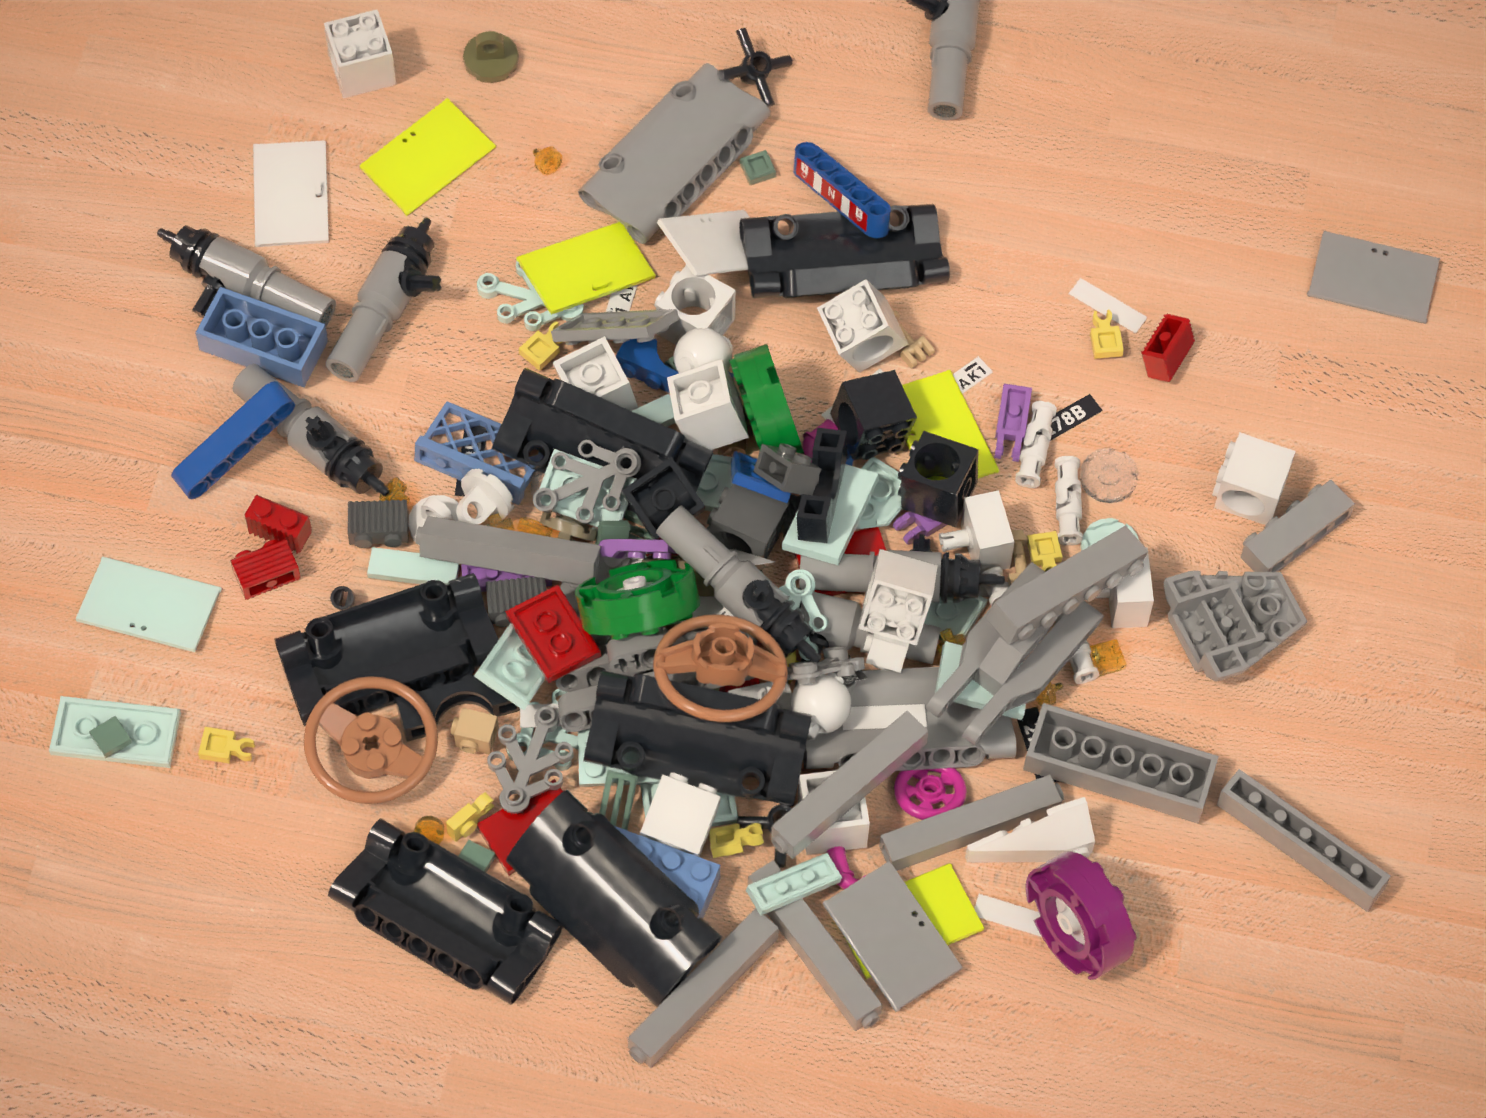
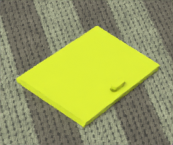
[359,98,496,216]
[516,222,656,315]
[902,370,1000,480]
[844,863,984,979]

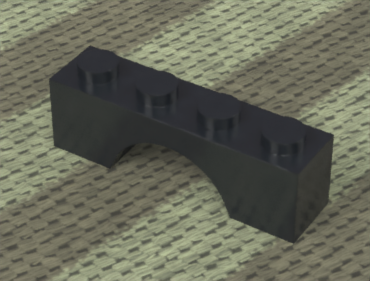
[797,428,848,543]
[395,675,520,742]

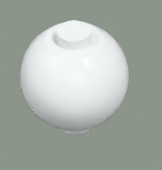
[674,328,733,373]
[790,672,851,740]

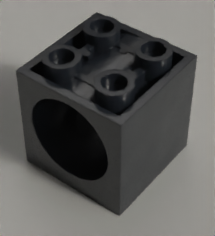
[830,370,917,460]
[898,431,979,527]
[622,457,705,540]

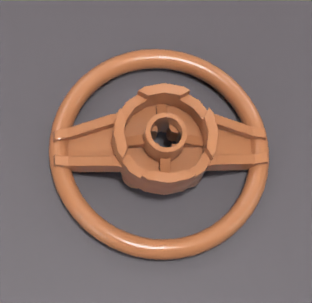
[653,614,788,722]
[304,676,438,804]

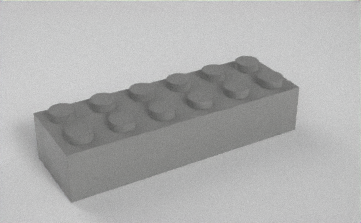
[1023,703,1219,823]

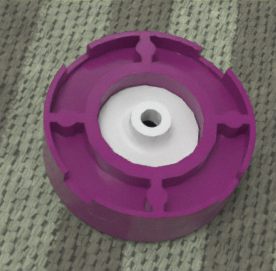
[1026,851,1137,980]

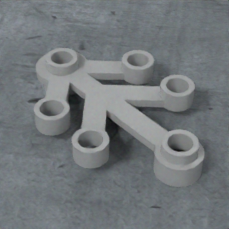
[533,440,641,524]
[787,646,865,684]
[487,706,574,814]

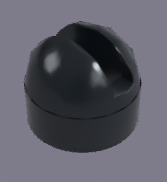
[330,586,355,610]

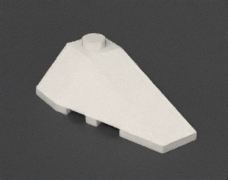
[965,797,1095,863]

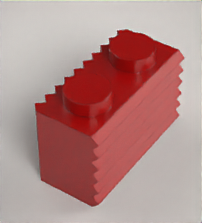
[1141,314,1196,382]
[244,495,312,554]
[230,539,301,600]

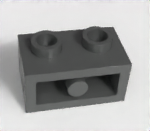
[753,443,821,495]

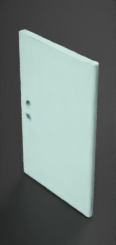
[76,557,222,652]

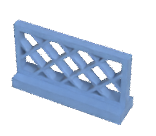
[414,401,544,505]

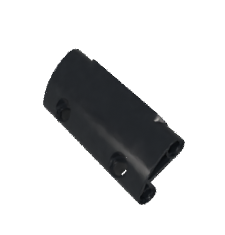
[274,573,499,727]
[506,790,722,1007]
[328,818,563,1005]

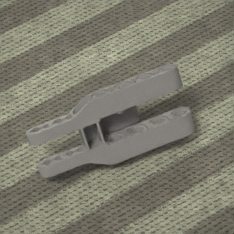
[926,562,1104,746]
[556,626,758,732]

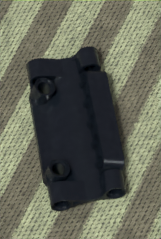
[739,204,950,298]
[492,368,714,512]
[583,670,812,806]

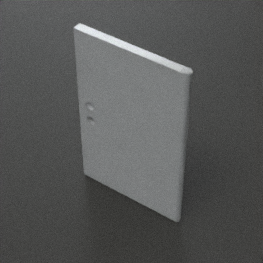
[1307,231,1440,324]
[822,861,963,1012]

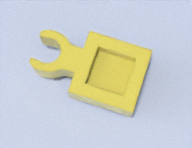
[1090,309,1124,359]
[519,322,563,371]
[1027,531,1062,572]
[198,727,255,763]
[446,792,494,842]
[709,823,764,858]

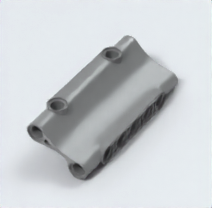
[578,63,771,244]
[795,667,1016,771]

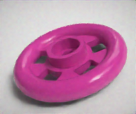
[894,768,967,820]

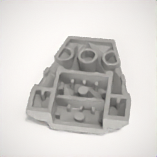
[1164,571,1307,682]

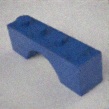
[616,339,734,393]

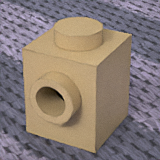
[451,708,499,754]

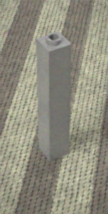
[415,516,601,584]
[771,710,929,859]
[879,775,1064,871]
[748,860,882,1032]
[628,908,779,1068]

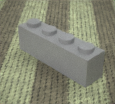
[1240,480,1355,572]

